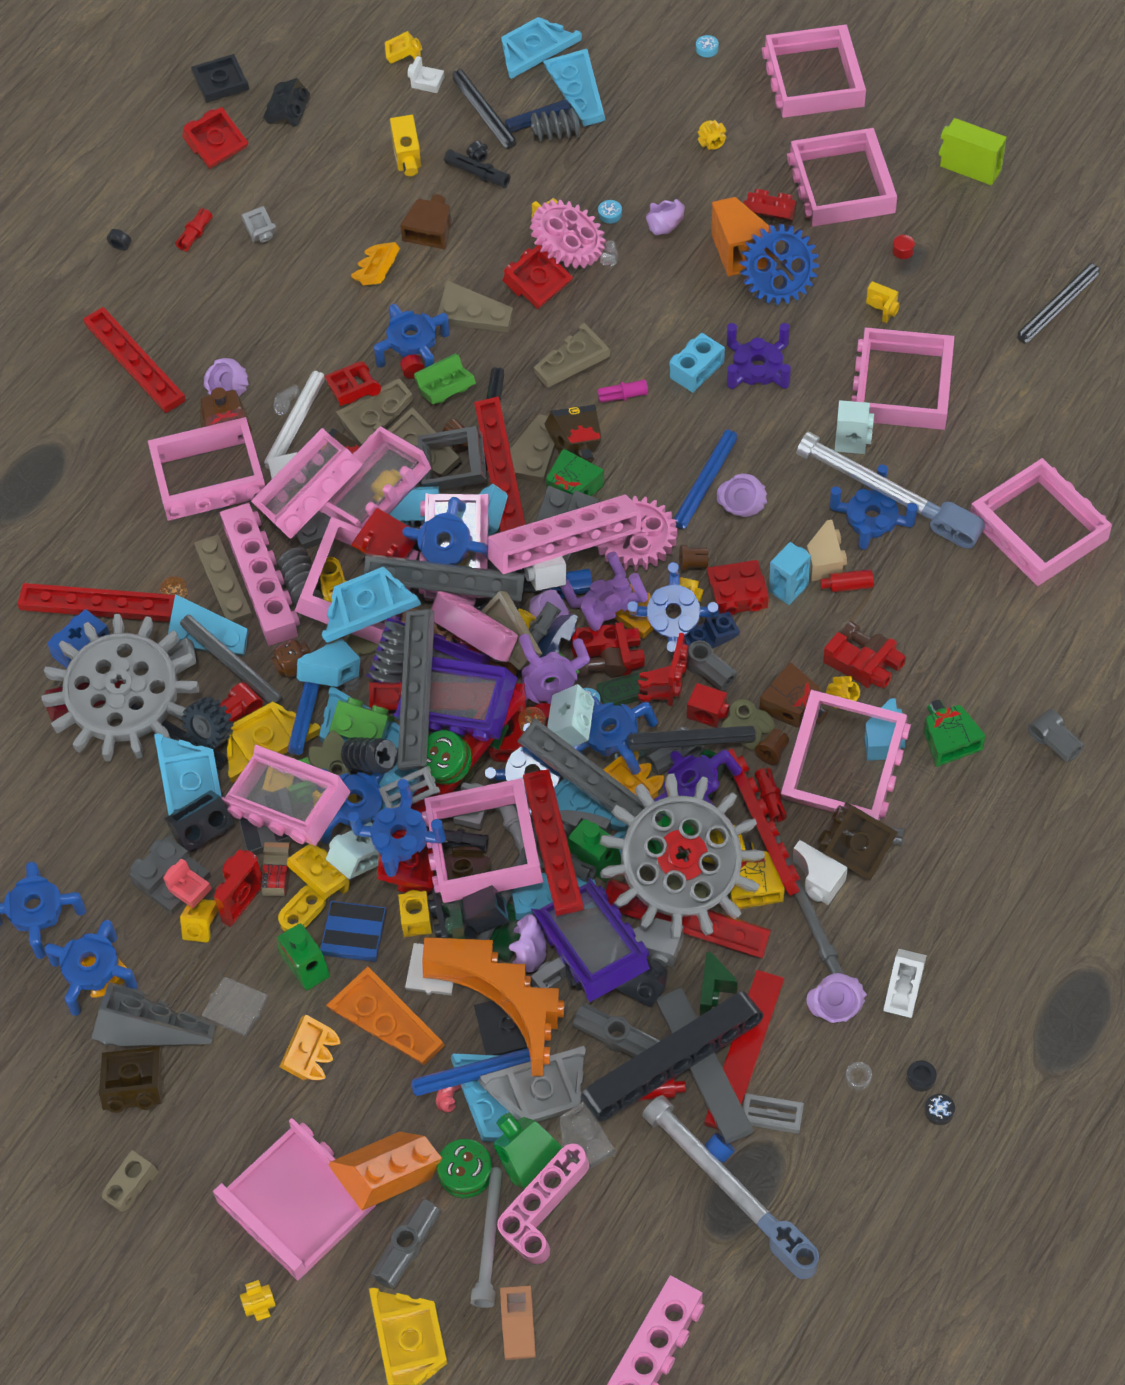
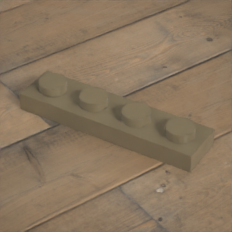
[194,534,253,624]

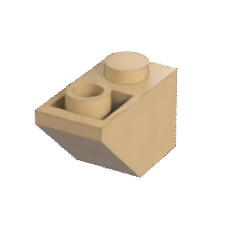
[807,520,847,581]

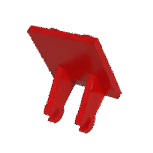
[351,508,417,559]
[638,632,689,706]

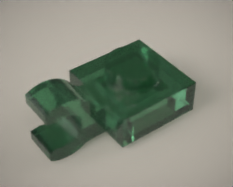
[440,896,465,939]

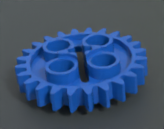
[739,224,819,305]

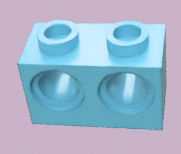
[669,333,725,393]
[769,542,811,605]

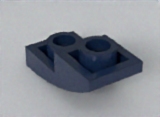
[684,612,740,654]
[538,614,578,658]

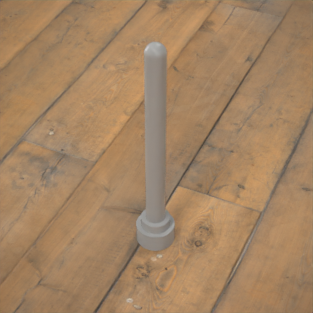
[470,1167,502,1308]

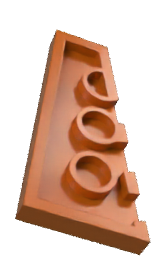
[326,966,445,1066]

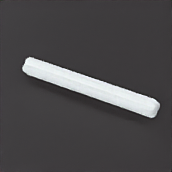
[264,371,325,469]

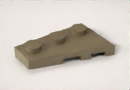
[437,281,513,333]
[534,323,611,388]
[336,378,413,446]
[388,407,462,477]
[510,414,556,484]
[481,591,542,670]

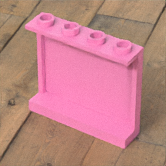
[213,1118,376,1281]

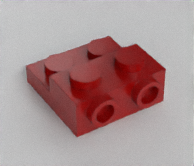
[182,106,248,169]
[743,189,797,221]
[502,245,573,309]
[707,560,769,615]
[377,830,435,893]
[214,849,262,928]

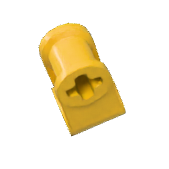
[319,557,347,603]

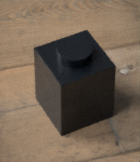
[462,885,509,934]

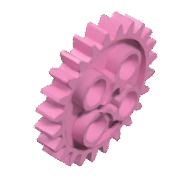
[530,200,606,269]
[595,496,677,571]

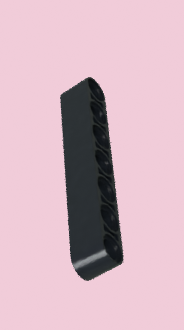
[580,991,764,1122]

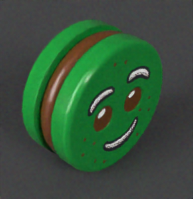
[426,730,472,785]
[437,1139,492,1199]

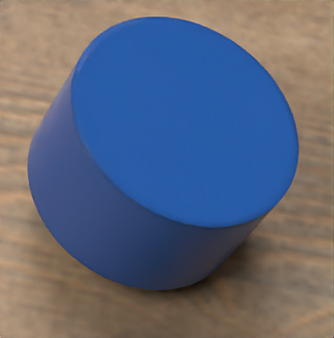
[705,1133,735,1162]

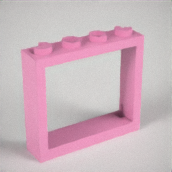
[762,24,866,118]
[787,128,897,227]
[852,328,954,430]
[148,417,265,521]
[970,458,1112,586]
[295,517,419,644]
[781,690,911,820]
[422,778,543,903]

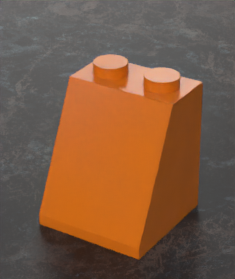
[711,197,774,277]

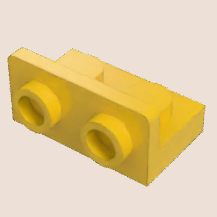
[287,844,350,900]

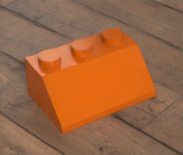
[328,1131,442,1211]

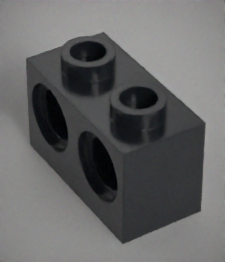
[164,790,235,852]

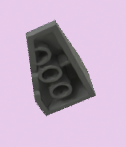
[92,982,216,1046]

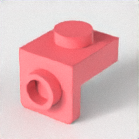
[163,859,212,908]

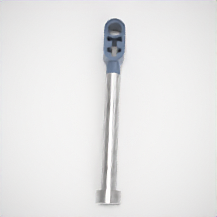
[796,431,985,549]
[642,1095,819,1279]

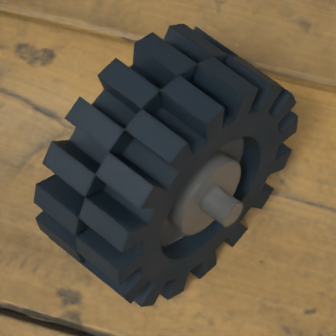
[181,697,234,749]

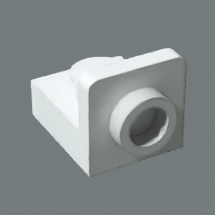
[408,56,445,93]

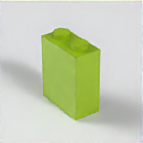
[939,118,1007,186]

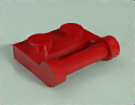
[324,361,381,406]

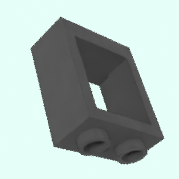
[415,426,487,490]

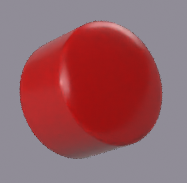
[892,235,915,259]
[400,354,425,379]

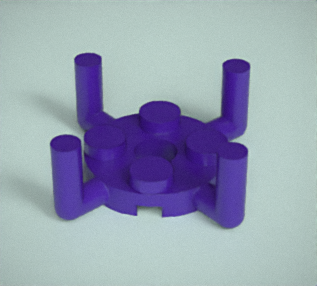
[727,323,791,389]
[654,750,742,816]

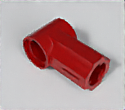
[220,682,263,723]

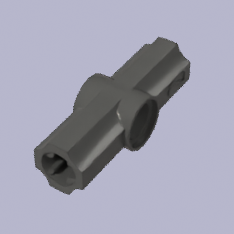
[573,1003,660,1057]
[371,1197,441,1289]

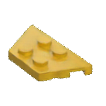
[227,701,321,783]
[369,1288,447,1385]

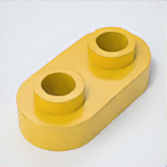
[278,885,326,932]

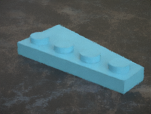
[543,49,606,127]

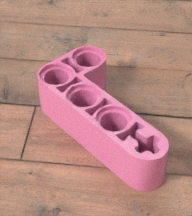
[432,591,518,662]
[497,1144,589,1265]

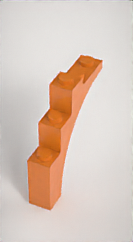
[422,938,564,1076]

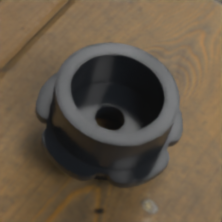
[466,141,488,162]

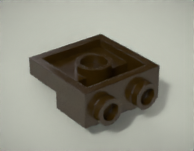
[818,803,898,881]
[99,1046,162,1113]

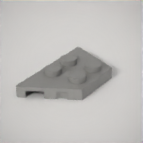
[478,1046,586,1122]

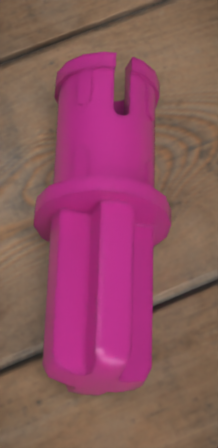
[597,379,648,403]

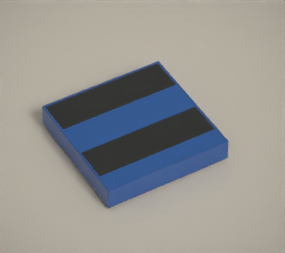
[320,901,387,962]

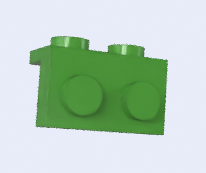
[414,354,476,404]
[329,697,395,739]

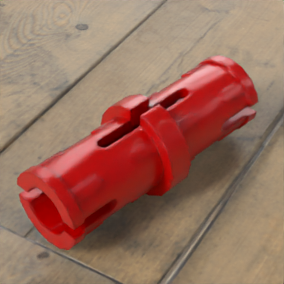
[175,208,213,252]
[754,767,787,823]

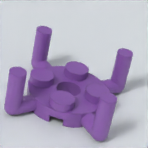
[560,551,648,631]
[519,634,590,704]

